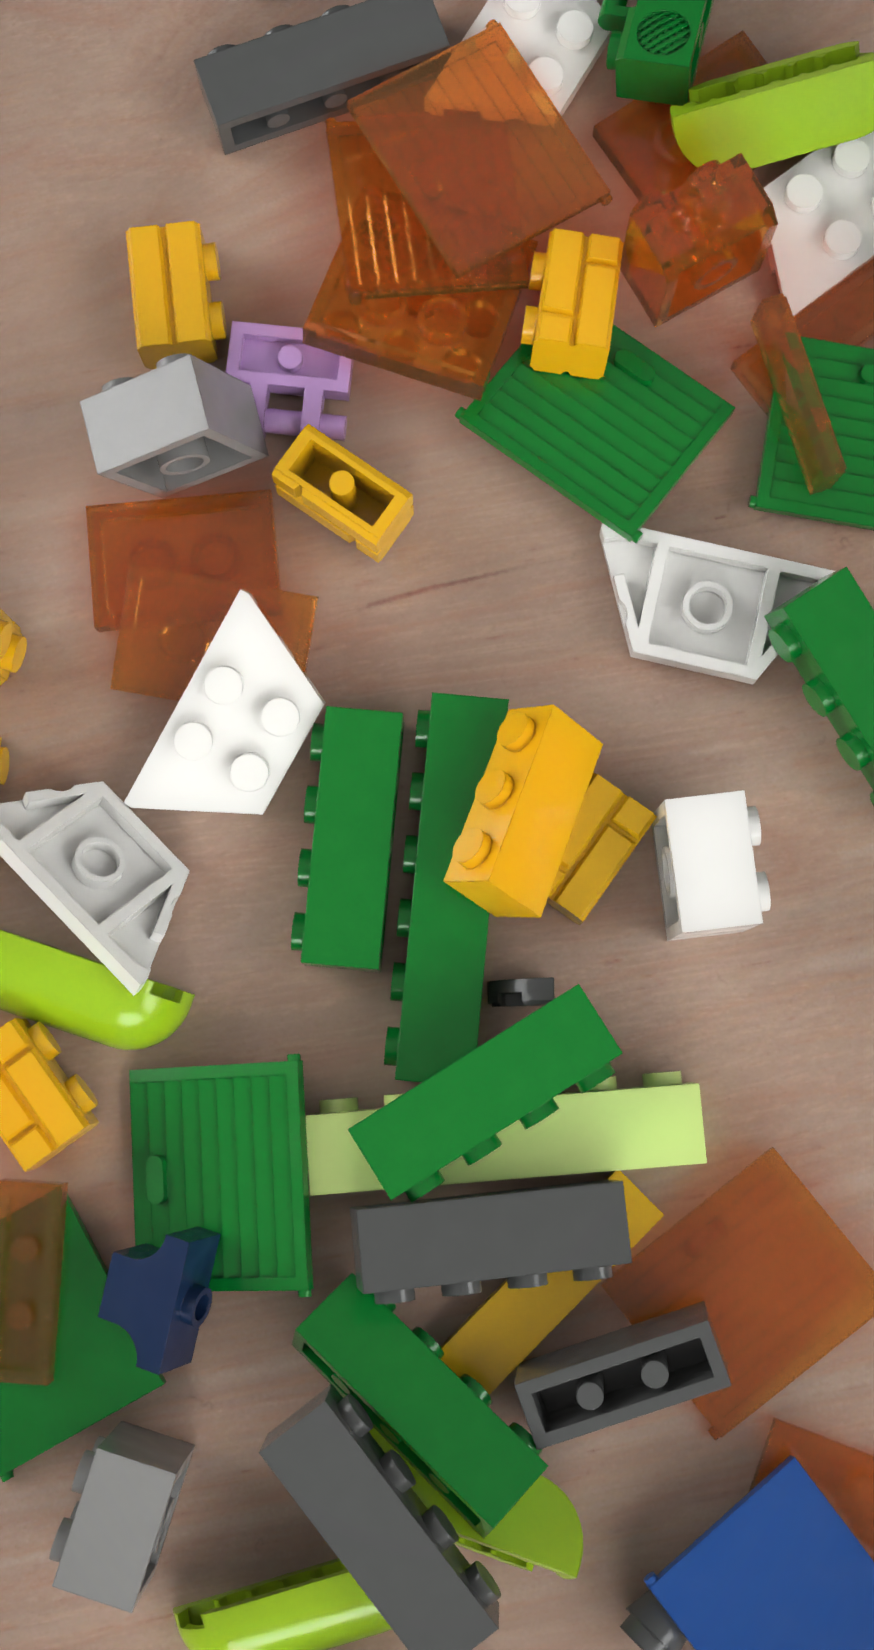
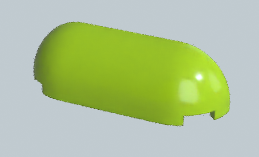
[670,41,874,175]
[0,929,195,1050]
[369,1427,583,1579]
[173,1558,392,1650]

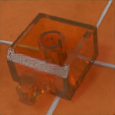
[620,153,778,328]

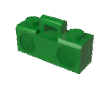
[598,0,714,106]

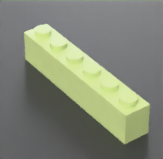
[305,1071,707,1196]

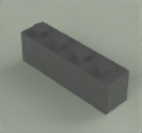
[194,0,450,155]
[350,1179,632,1304]
[259,1384,501,1650]

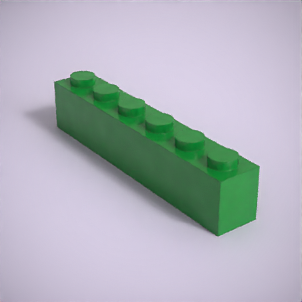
[384,692,509,1082]

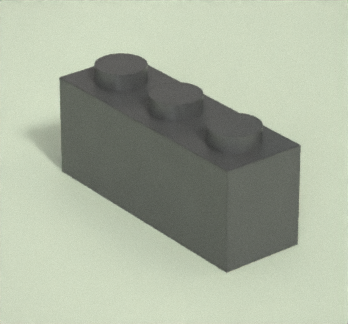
[514,1301,732,1450]

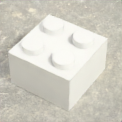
[652,790,771,941]

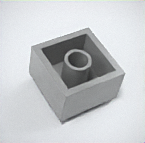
[80,353,269,498]
[49,1421,195,1613]

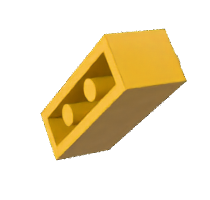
[443,704,603,918]

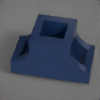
[98,1227,221,1375]

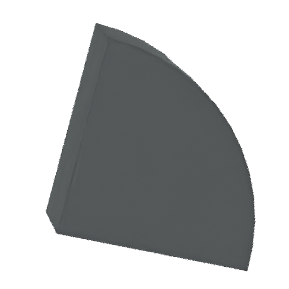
[487,977,555,1007]

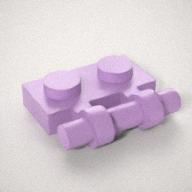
[226,321,356,441]

